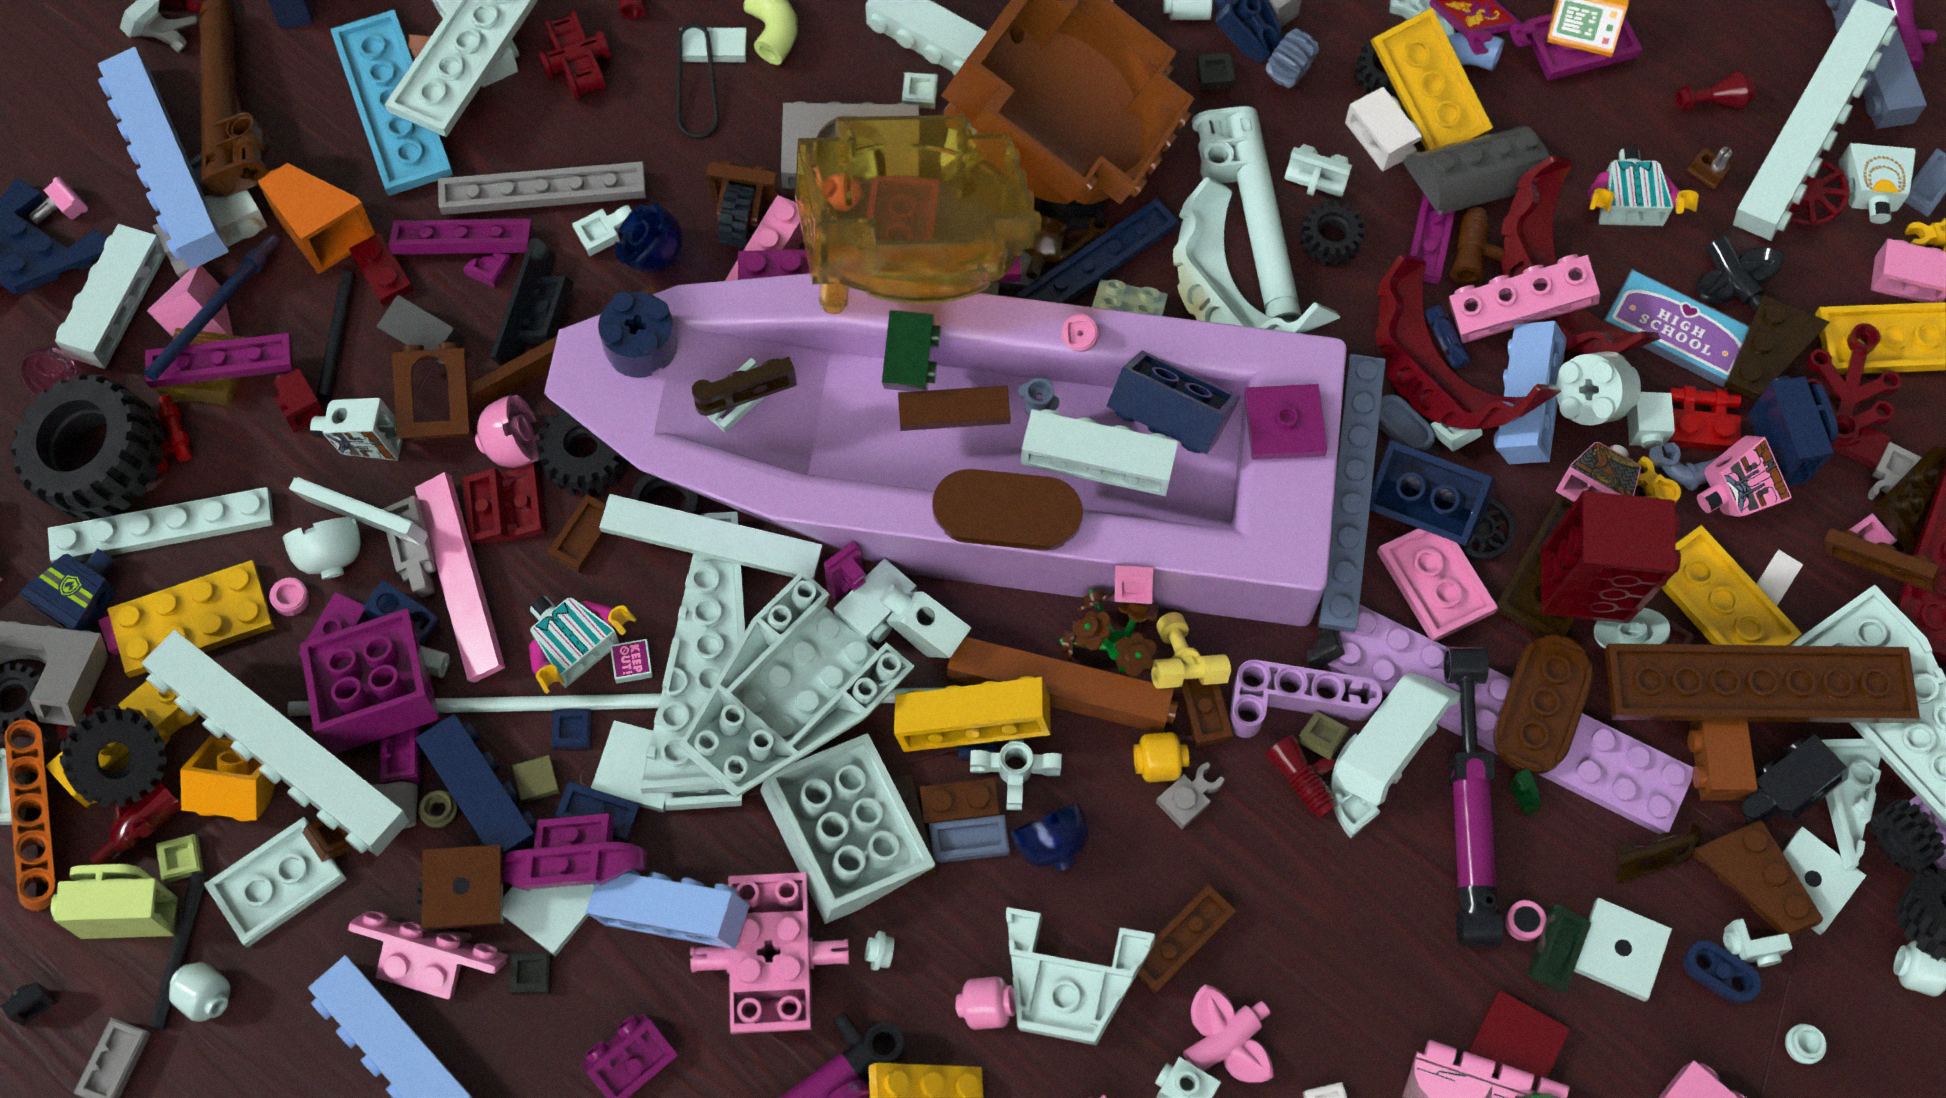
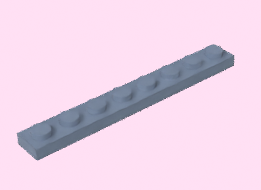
[1318,354,1385,633]

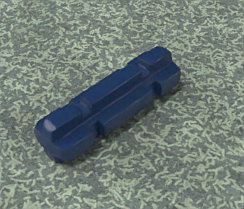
[1425,305,1471,369]

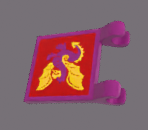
[1429,0,1535,55]

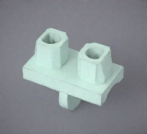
[1284,144,1352,197]

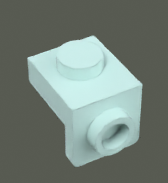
[1723,919,1793,967]

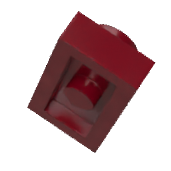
[349,233,414,306]

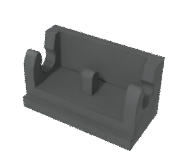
[376,295,465,365]

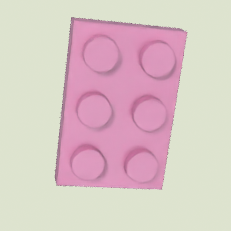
[1377,528,1498,641]

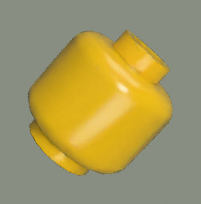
[1133,732,1189,783]

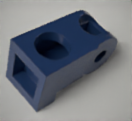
[363,580,440,646]

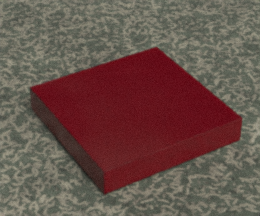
[1467,990,1570,1091]

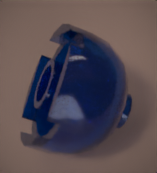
[615,202,683,274]
[1010,803,1088,872]

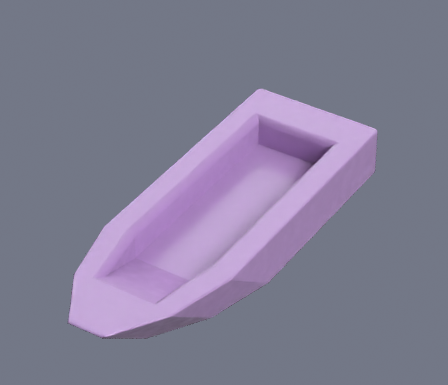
[544,272,1347,626]

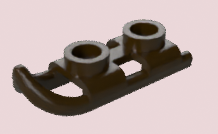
[1613,824,1702,883]

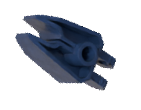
[1214,0,1283,64]

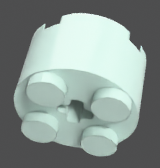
[1556,351,1641,425]

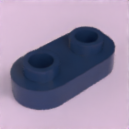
[1683,940,1761,1004]

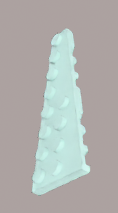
[641,512,745,794]

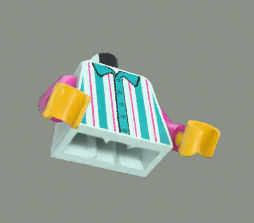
[1588,147,1699,226]
[529,596,637,694]

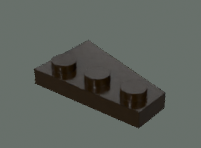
[1723,295,1830,400]

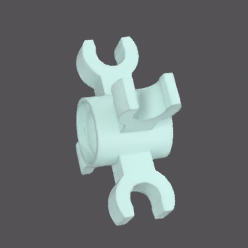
[970,738,1062,811]

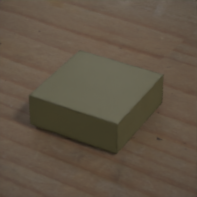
[1298,710,1349,760]
[512,755,560,804]

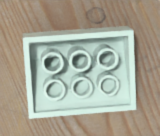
[760,733,935,924]

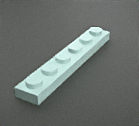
[48,487,274,563]

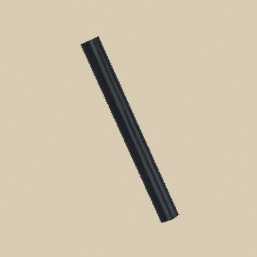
[316,271,355,400]
[149,874,207,1030]

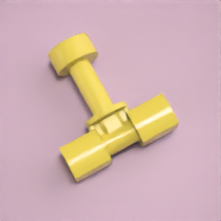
[1151,612,1231,689]

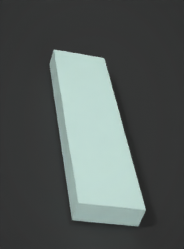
[289,477,428,546]

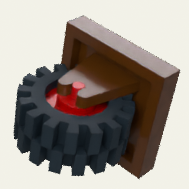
[706,161,782,248]

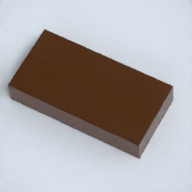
[547,494,607,574]

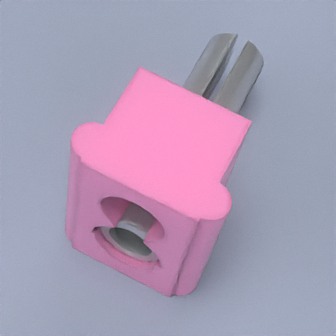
[29,177,88,224]

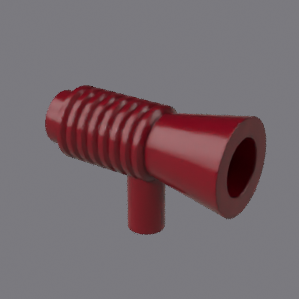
[1264,734,1338,819]

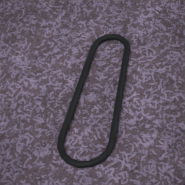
[676,23,719,139]

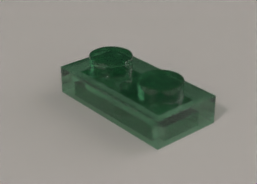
[1526,904,1591,993]

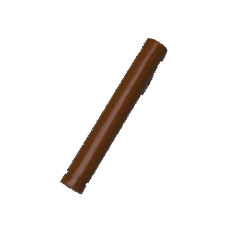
[200,0,273,197]

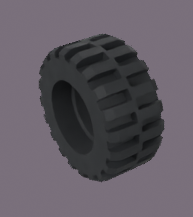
[12,374,164,520]

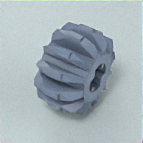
[1266,28,1319,89]

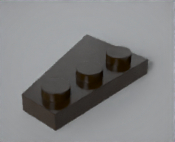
[1873,447,1946,553]

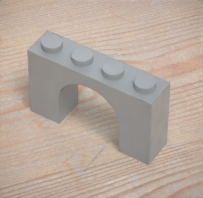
[781,101,919,192]
[0,621,109,726]

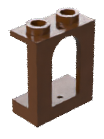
[392,342,475,441]

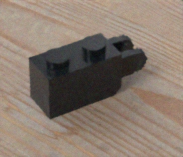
[1741,734,1848,825]

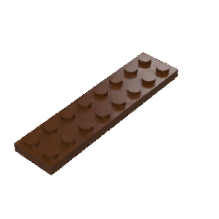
[1605,643,1920,723]

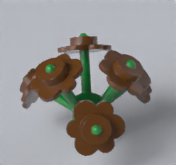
[1059,588,1159,677]

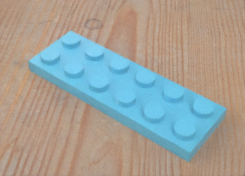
[330,10,453,196]

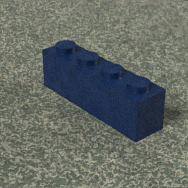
[415,713,537,855]

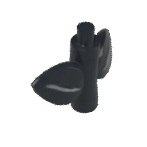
[1696,236,1786,311]

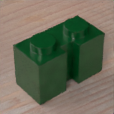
[882,310,941,392]

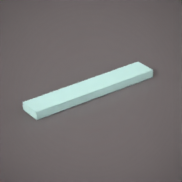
[599,494,823,580]

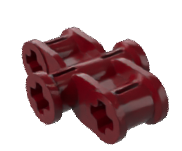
[538,10,611,100]

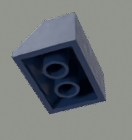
[1107,350,1240,454]
[1370,440,1498,546]

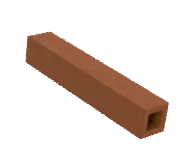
[947,637,1178,733]

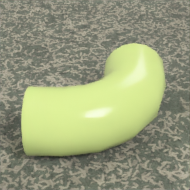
[744,0,798,65]

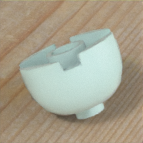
[283,517,361,580]

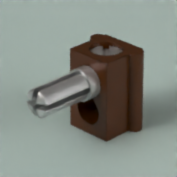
[1687,147,1733,190]

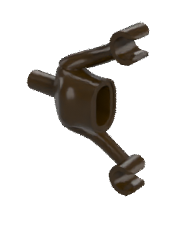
[1004,188,1110,280]

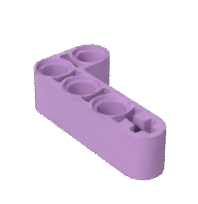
[1229,660,1382,738]

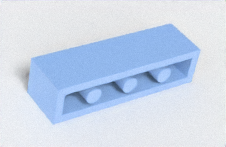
[1494,321,1567,464]
[586,870,749,950]

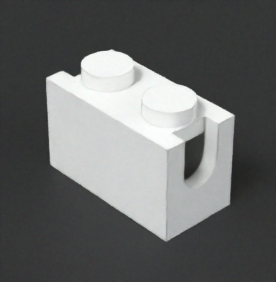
[1345,87,1422,171]

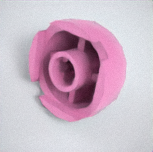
[475,395,540,468]

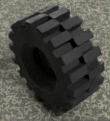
[536,407,630,497]
[59,705,167,807]
[1895,868,1946,961]

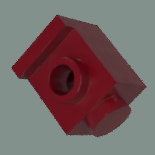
[273,368,326,433]

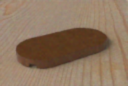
[932,469,1083,551]
[1493,634,1594,775]

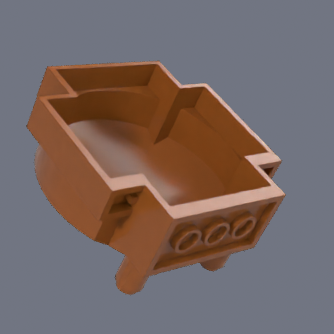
[941,0,1195,205]

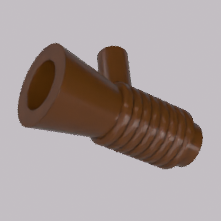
[1450,207,1504,285]

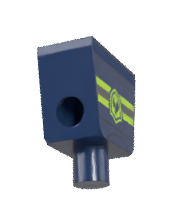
[19,548,116,632]

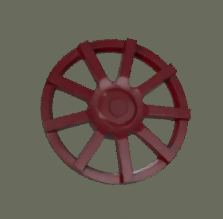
[1789,156,1850,225]

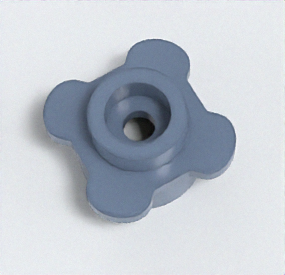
[1018,378,1060,416]

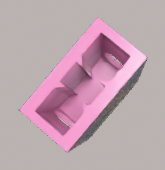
[1555,442,1641,502]

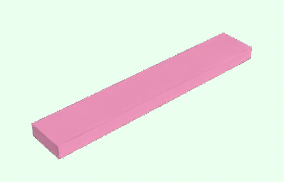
[415,472,505,683]

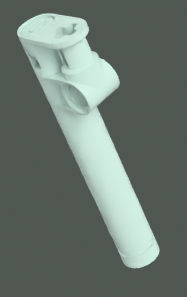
[1191,106,1302,322]

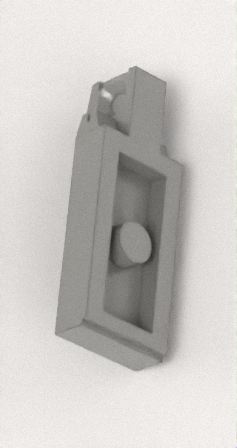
[382,496,436,598]

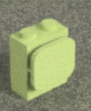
[51,864,178,939]

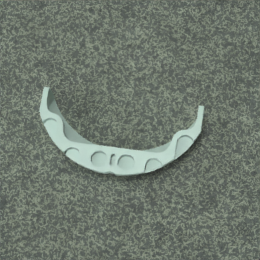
[1173,177,1340,334]

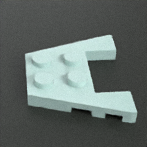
[1006,907,1156,1045]

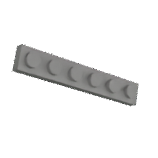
[438,162,646,215]

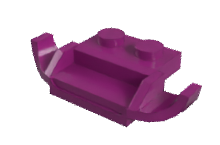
[503,813,647,892]

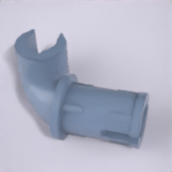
[1649,442,1717,491]

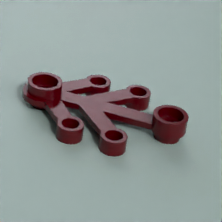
[1806,323,1901,447]

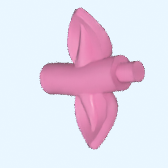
[1183,984,1273,1083]

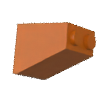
[257,163,376,274]

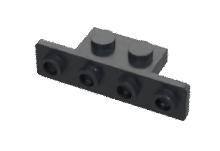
[491,238,574,366]

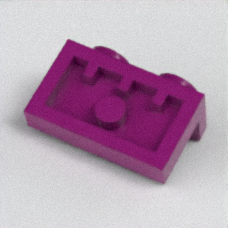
[581,1014,678,1098]

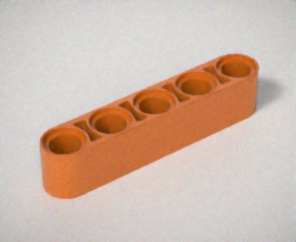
[5,719,55,911]

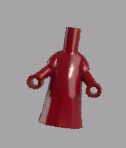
[89,778,181,865]

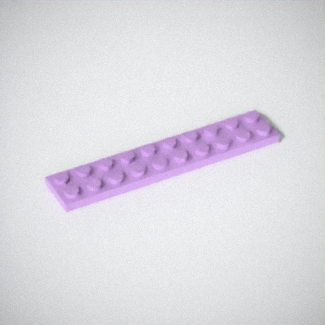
[1322,604,1693,834]

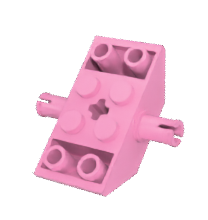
[690,872,849,1034]

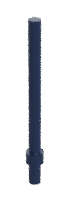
[145,234,280,381]

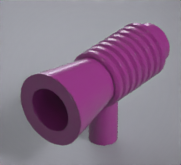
[1887,0,1937,70]

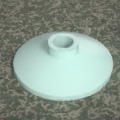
[1594,608,1670,649]

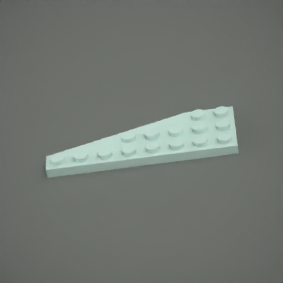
[1789,584,1946,826]

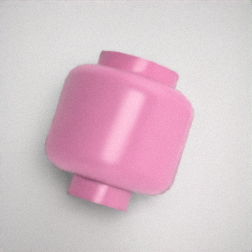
[956,977,1016,1030]

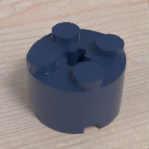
[598,291,677,378]

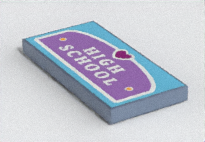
[1604,269,1748,390]

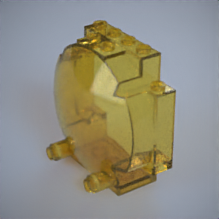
[795,115,1041,314]

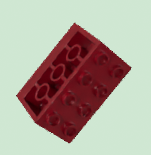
[1541,491,1681,623]

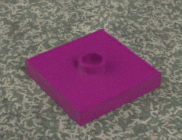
[1244,384,1327,460]

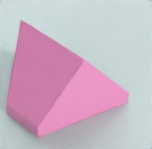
[147,265,234,341]

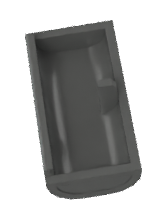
[1403,125,1550,215]

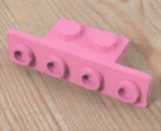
[348,911,508,1000]

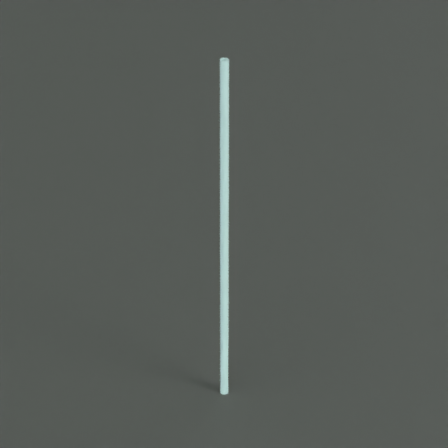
[288,687,946,716]

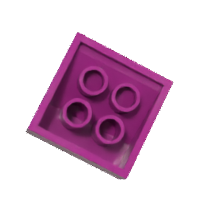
[300,608,440,755]

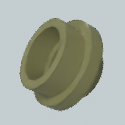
[419,790,458,828]

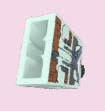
[310,398,402,461]

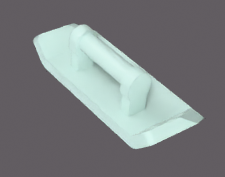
[1336,673,1461,806]

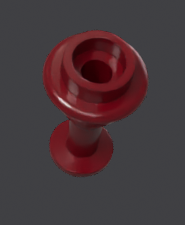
[1675,70,1755,112]

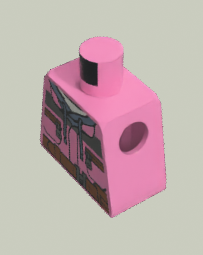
[1697,435,1792,517]

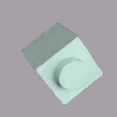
[1627,392,1675,449]

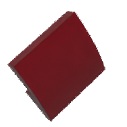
[462,463,547,545]

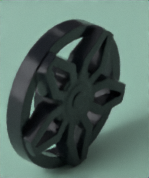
[1458,499,1515,561]

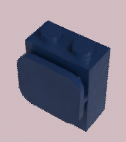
[1748,376,1838,487]

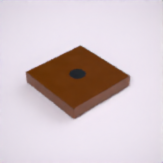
[422,845,503,929]

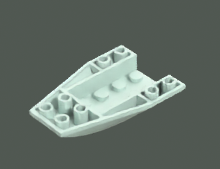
[678,570,914,798]

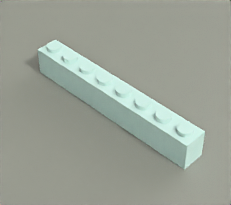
[1733,0,1897,241]
[142,629,409,857]

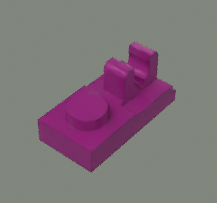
[824,541,866,601]

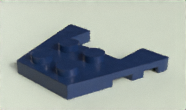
[0,178,108,295]

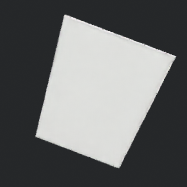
[1757,549,1803,606]

